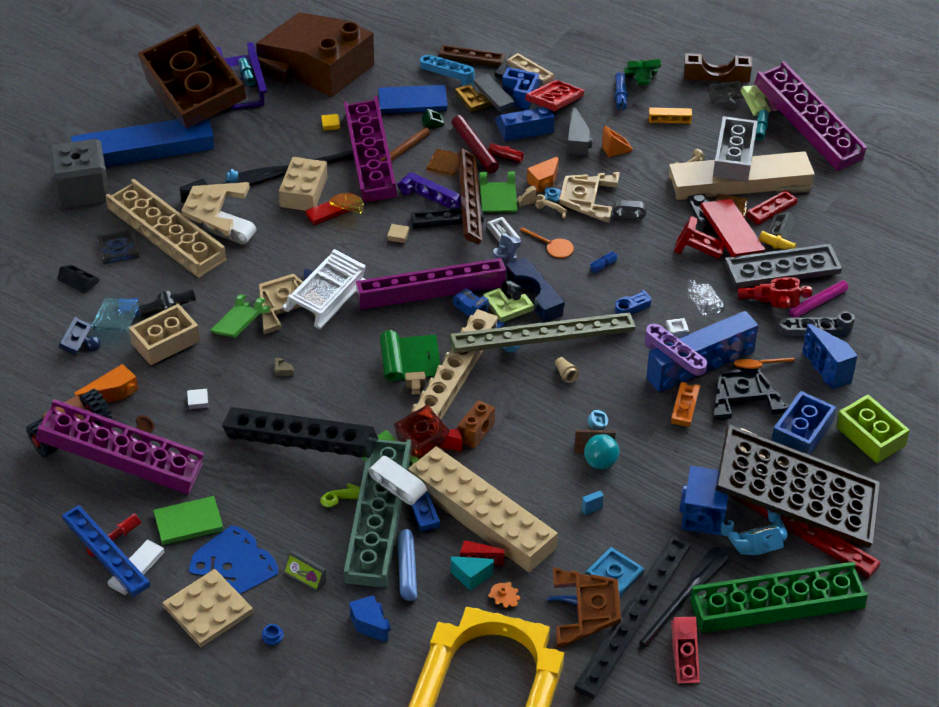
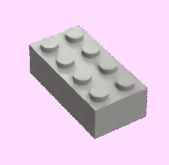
[713,116,758,182]

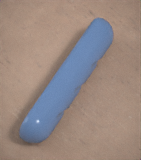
[397,529,417,601]

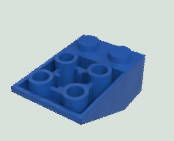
[802,324,858,389]

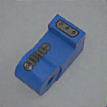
[452,289,489,316]

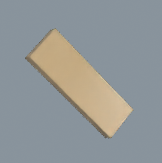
[506,53,554,86]

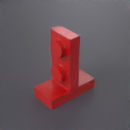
[674,216,724,259]

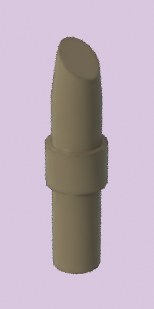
[777,185,810,194]

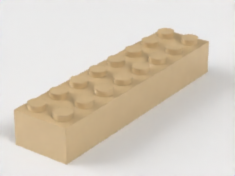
[408,446,558,573]

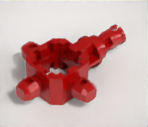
[738,277,812,308]

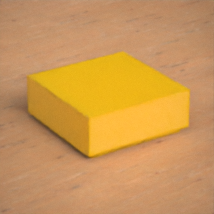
[321,114,340,131]

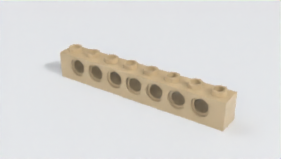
[411,309,498,432]

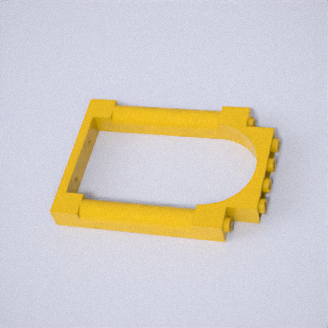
[408,607,564,707]

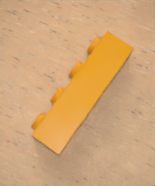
[649,108,692,124]

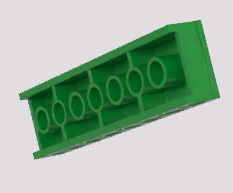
[690,562,868,633]

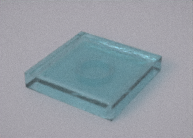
[92,297,140,333]

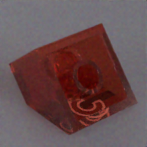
[394,404,450,459]

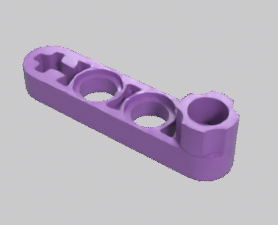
[645,324,707,375]

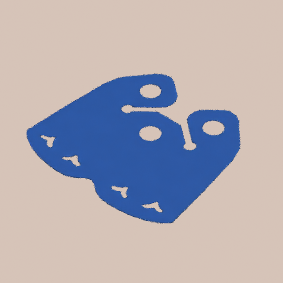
[189,526,278,594]

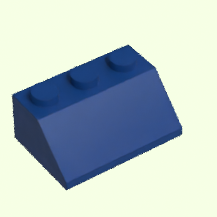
[495,107,554,141]

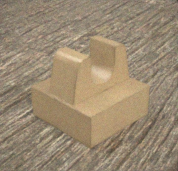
[405,372,425,395]

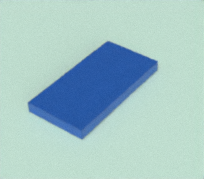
[378,85,447,114]

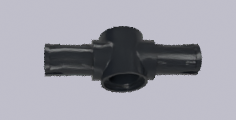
[139,289,196,317]

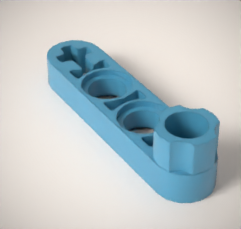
[420,55,475,87]

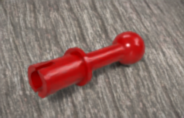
[87,513,142,557]

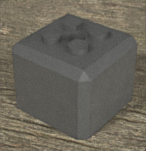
[48,139,110,209]

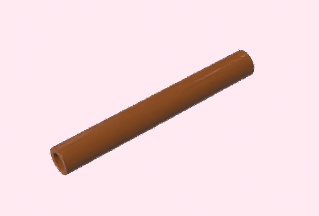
[380,128,430,162]

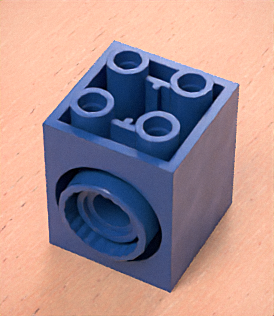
[679,466,728,536]

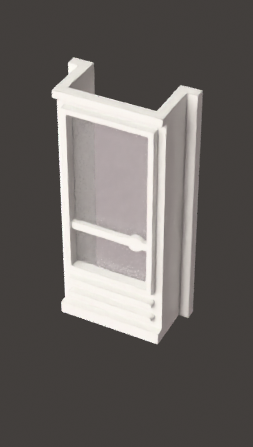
[282,249,366,330]

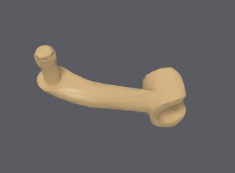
[676,149,705,163]
[536,194,567,219]

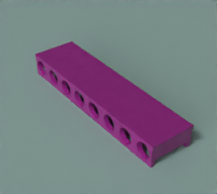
[754,61,867,171]
[344,96,398,203]
[35,399,204,495]

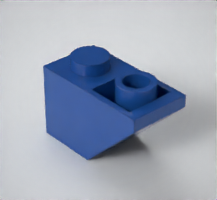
[349,595,391,642]

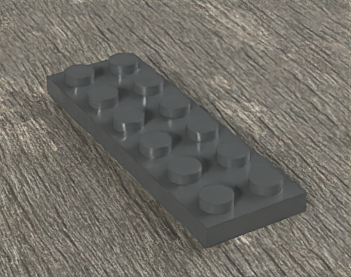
[725,244,842,288]

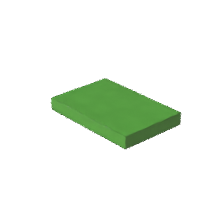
[154,496,224,545]

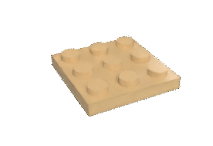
[162,569,253,648]

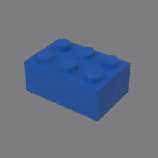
[771,391,836,455]

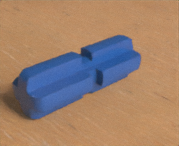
[590,251,617,273]

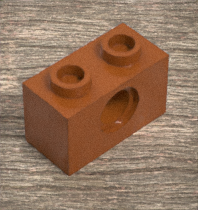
[458,400,495,449]

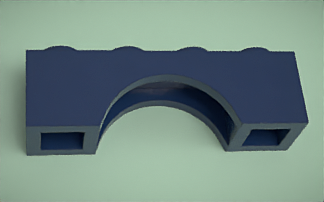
[506,257,565,323]

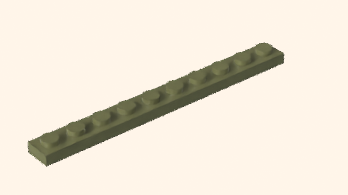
[449,312,636,353]

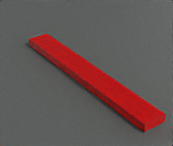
[729,480,881,579]

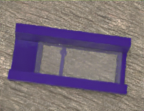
[215,42,267,110]

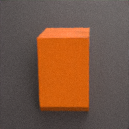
[602,126,633,157]

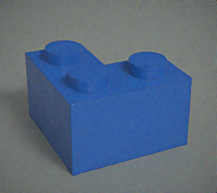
[502,67,539,109]

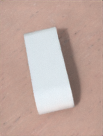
[203,211,257,245]
[368,456,427,505]

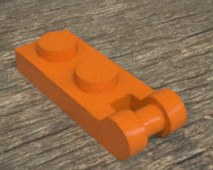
[671,382,700,427]

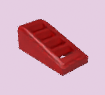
[460,540,505,566]

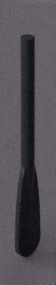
[237,150,354,185]
[639,547,728,648]

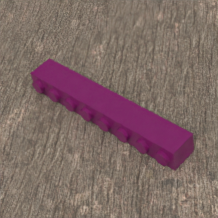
[356,258,506,310]

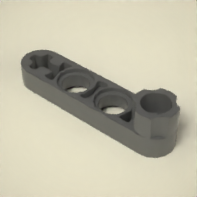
[779,311,855,336]

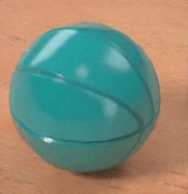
[584,434,620,470]

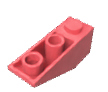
[671,617,700,684]

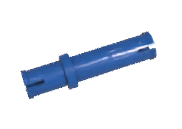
[615,72,628,111]

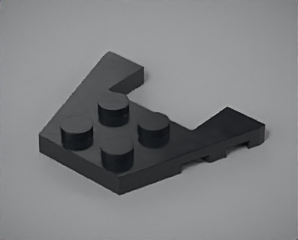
[713,368,789,420]

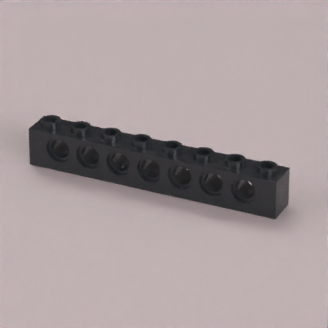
[222,407,379,458]

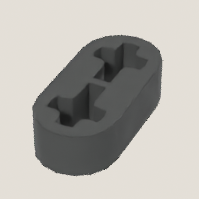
[613,200,647,219]

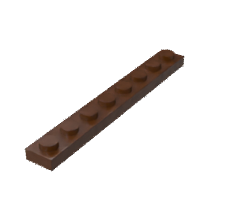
[458,148,483,245]

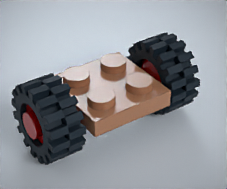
[26,389,112,457]

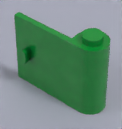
[379,330,440,381]

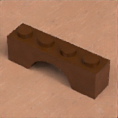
[683,53,752,83]

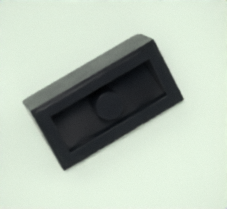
[57,264,100,293]

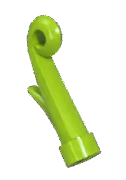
[320,483,361,508]

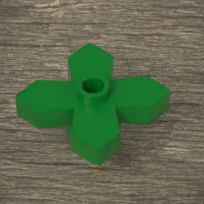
[624,59,662,86]

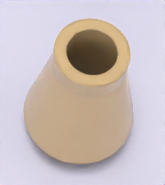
[555,357,579,383]

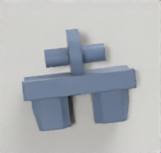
[492,233,521,269]

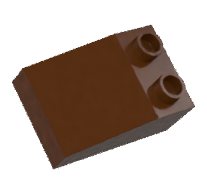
[256,12,375,97]
[138,24,247,129]

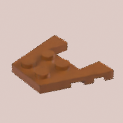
[553,567,622,647]

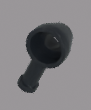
[502,280,521,301]

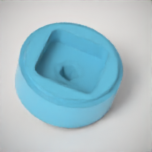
[587,410,608,430]

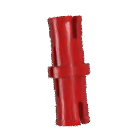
[488,143,524,163]

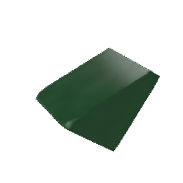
[422,109,445,128]

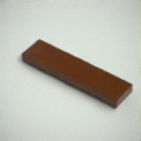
[438,45,506,68]

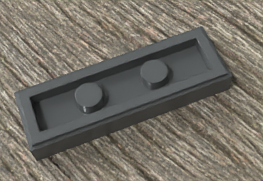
[473,74,514,111]

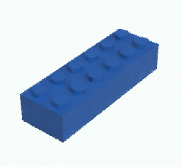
[646,311,758,392]

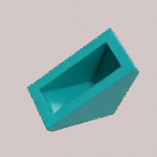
[451,556,493,591]

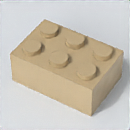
[279,157,328,211]
[129,304,200,366]

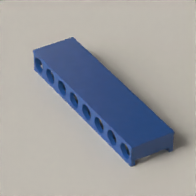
[71,118,214,167]

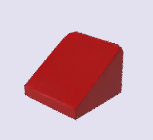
[439,428,462,451]

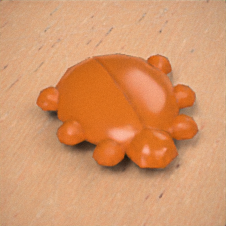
[488,582,520,608]

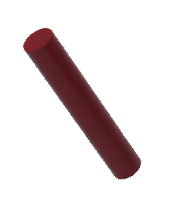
[451,115,499,173]

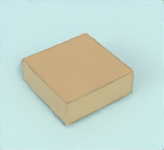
[387,224,409,243]

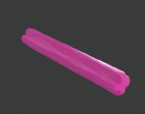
[789,280,849,318]

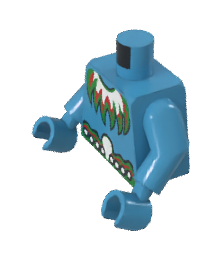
[721,510,788,555]

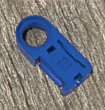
[615,290,652,314]

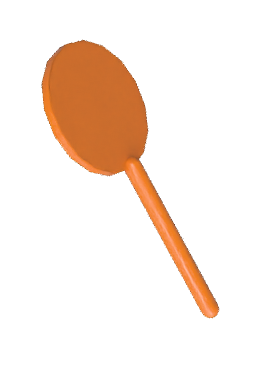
[521,228,574,258]
[734,358,795,369]

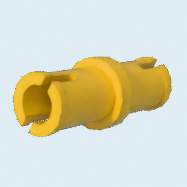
[759,231,797,250]

